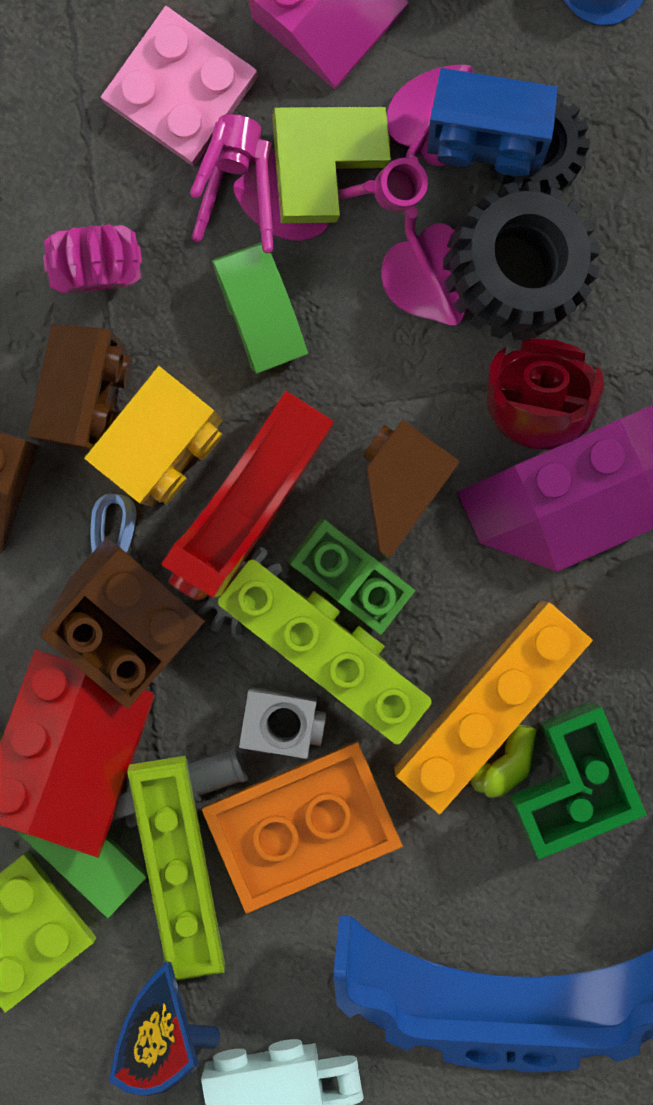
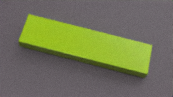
[127,756,225,980]

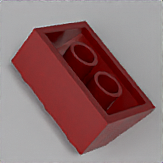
[0,650,155,858]

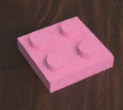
[101,6,258,167]

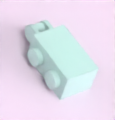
[201,1039,364,1105]

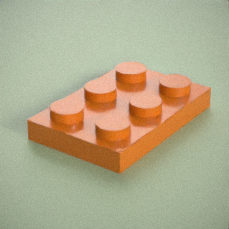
[201,740,403,914]

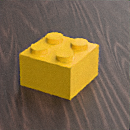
[84,366,223,507]

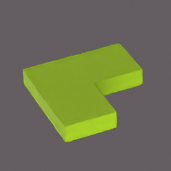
[272,107,391,223]

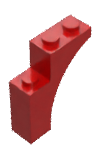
[161,391,334,601]

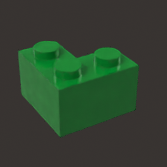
[509,701,647,860]

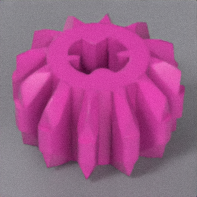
[43,224,142,294]

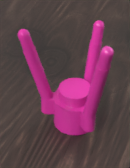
[190,114,273,254]

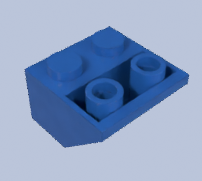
[427,68,558,176]

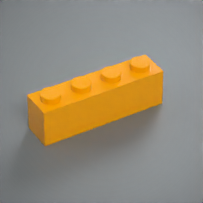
[394,600,593,815]

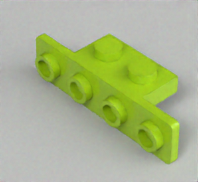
[218,560,432,744]

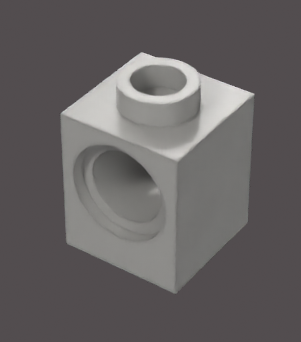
[239,687,326,759]

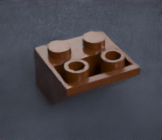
[27,324,132,452]
[39,537,205,709]

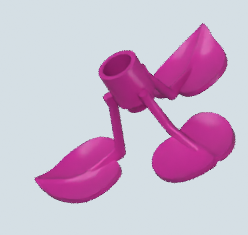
[233,65,473,326]

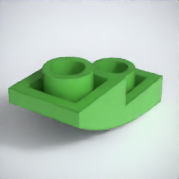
[211,242,308,374]
[287,518,416,635]

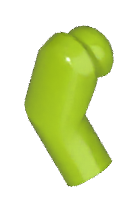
[470,724,537,798]

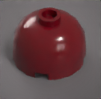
[487,338,604,450]

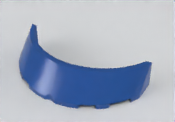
[334,915,653,1072]

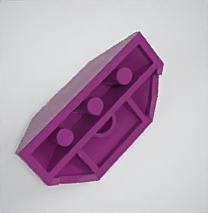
[457,405,653,572]

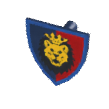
[109,962,220,1096]

